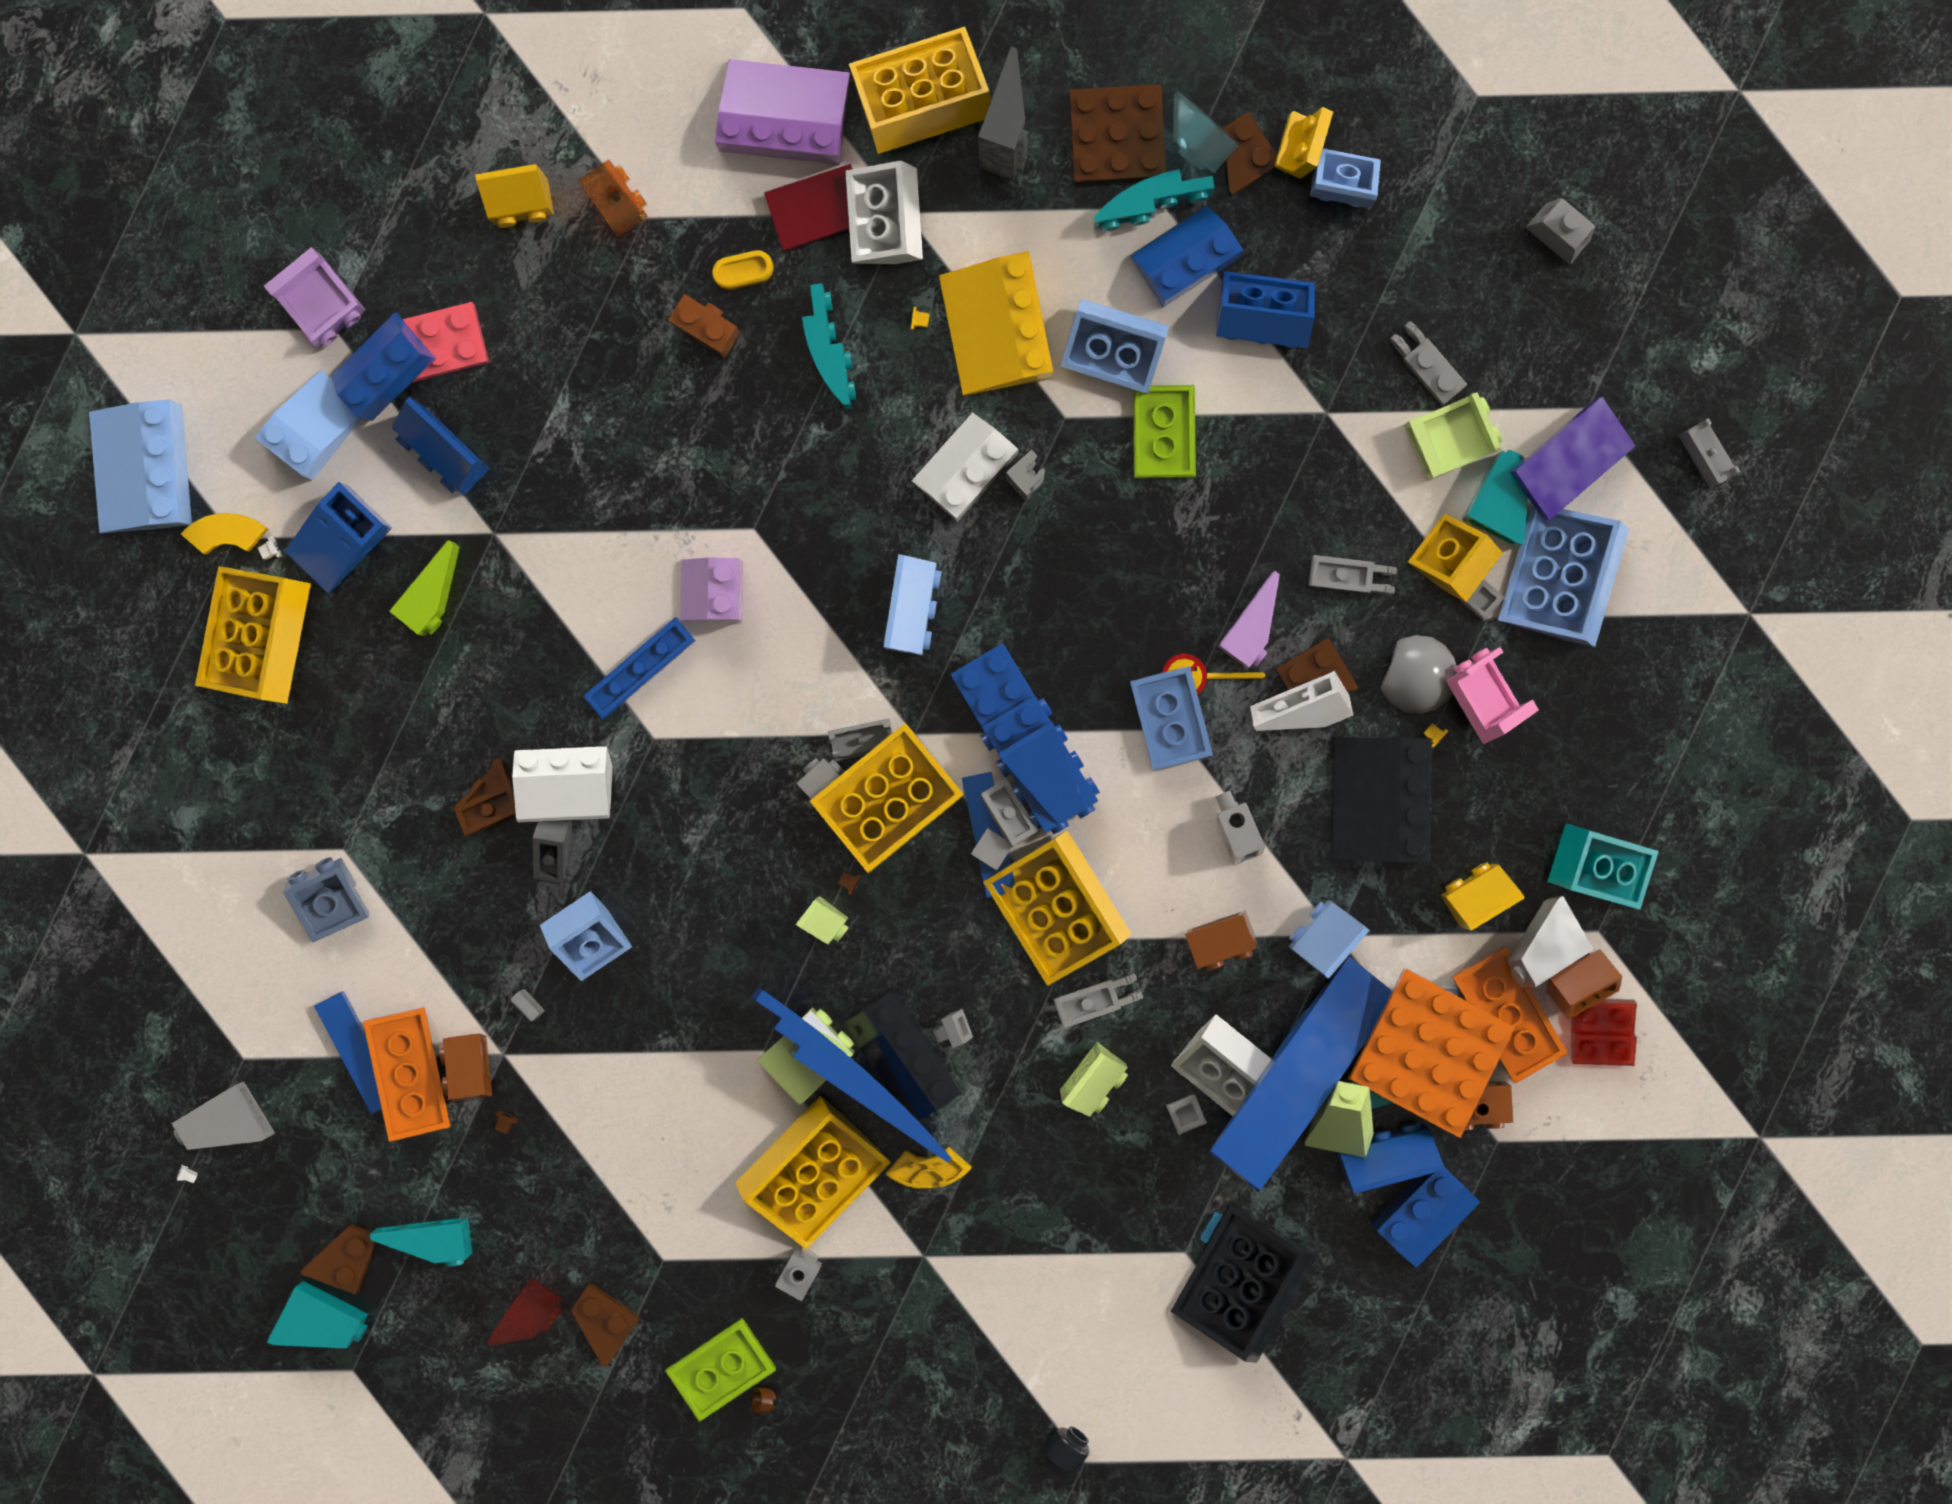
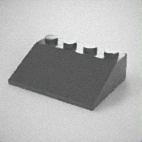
[978,47,1029,180]

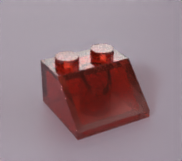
[486,1278,563,1346]

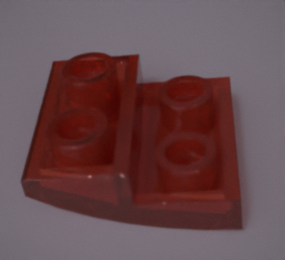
[1571,999,1637,1066]

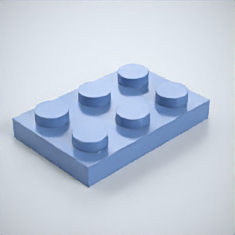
[1130,666,1213,771]

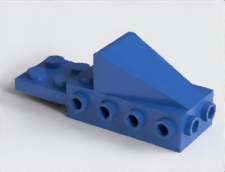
[950,643,1100,835]

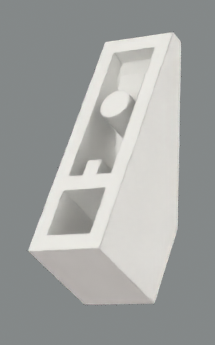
[1250,671,1353,731]

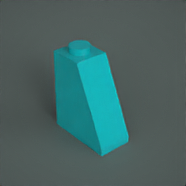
[1462,450,1528,548]
[267,1281,368,1349]

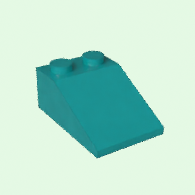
[1547,823,1659,909]

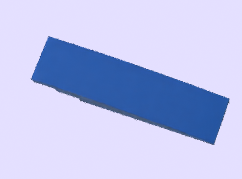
[1209,956,1392,1192]
[751,987,951,1163]

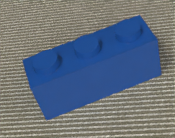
[1130,206,1243,308]
[1216,271,1315,349]
[332,313,436,421]
[392,397,490,495]
[1337,1122,1445,1194]
[1372,1167,1480,1268]

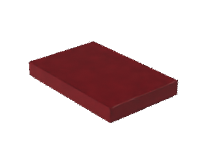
[764,164,853,252]

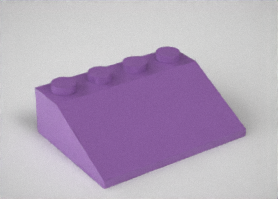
[715,59,850,165]

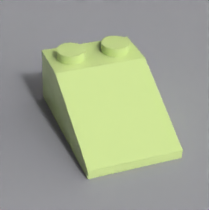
[1060,1042,1128,1117]

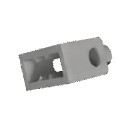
[1525,198,1595,265]
[1215,790,1265,865]

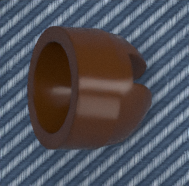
[752,1388,777,1413]

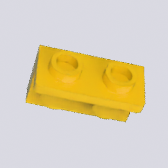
[1275,107,1333,179]

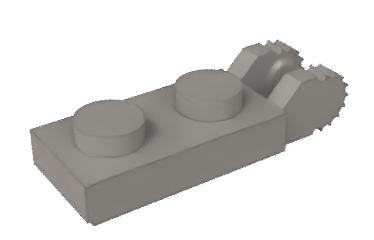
[1390,321,1468,406]
[1308,555,1397,594]
[1053,973,1143,1029]

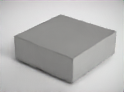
[1460,579,1505,621]
[971,828,1011,870]
[511,989,545,1021]
[1166,1094,1207,1135]

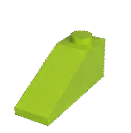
[390,540,459,636]

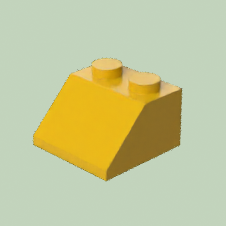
[475,164,554,228]
[1408,513,1503,602]
[1441,862,1524,931]

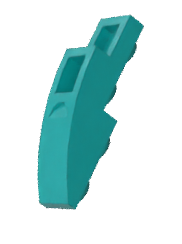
[1093,169,1214,232]
[802,284,856,409]

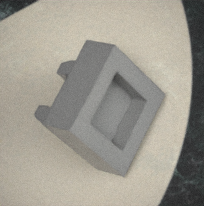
[933,1009,973,1048]

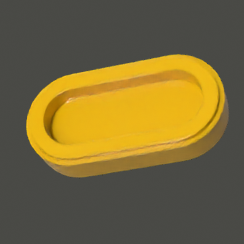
[712,250,774,290]

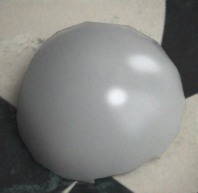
[1381,635,1456,714]

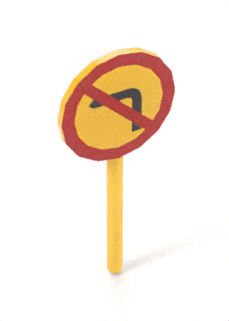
[1162,654,1266,695]

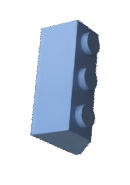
[1060,299,1169,394]
[884,554,942,655]

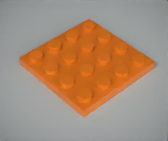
[1348,969,1515,1138]

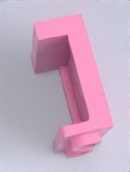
[1446,647,1539,744]

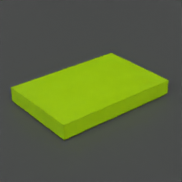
[1133,385,1196,479]
[665,1318,776,1422]

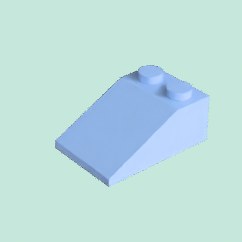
[254,370,361,480]
[1288,900,1370,978]

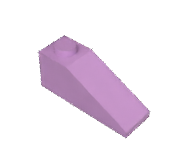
[1217,571,1280,669]

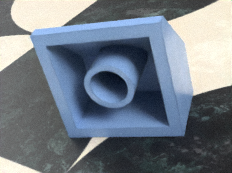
[1310,149,1381,208]
[540,891,632,981]

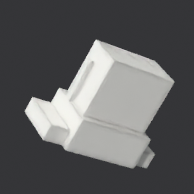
[258,536,283,560]
[177,1165,197,1183]

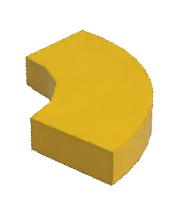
[181,513,269,555]
[886,1147,972,1189]

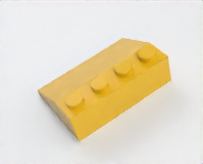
[849,27,991,154]
[939,251,1053,396]
[195,566,311,704]
[810,723,965,873]
[983,830,1131,986]
[735,1096,891,1249]

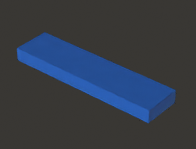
[583,617,696,720]
[962,772,1015,897]
[314,991,382,1114]

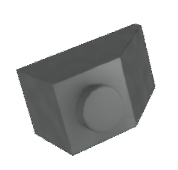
[533,820,572,884]

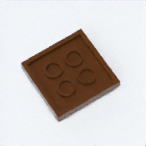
[1069,84,1166,184]

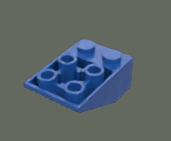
[284,482,392,594]

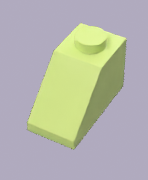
[796,896,849,944]

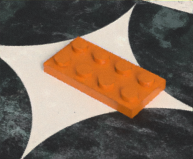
[1451,946,1568,1084]
[363,1007,451,1142]

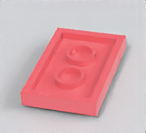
[403,302,489,383]

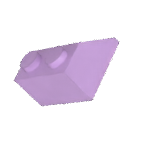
[680,557,743,622]

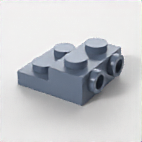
[283,857,369,942]

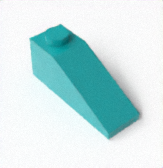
[370,1217,472,1267]

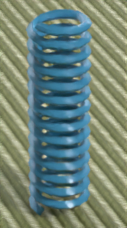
[1200,1212,1222,1243]

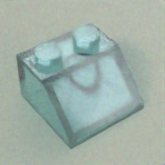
[1174,91,1239,173]

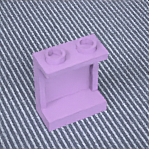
[264,247,365,348]

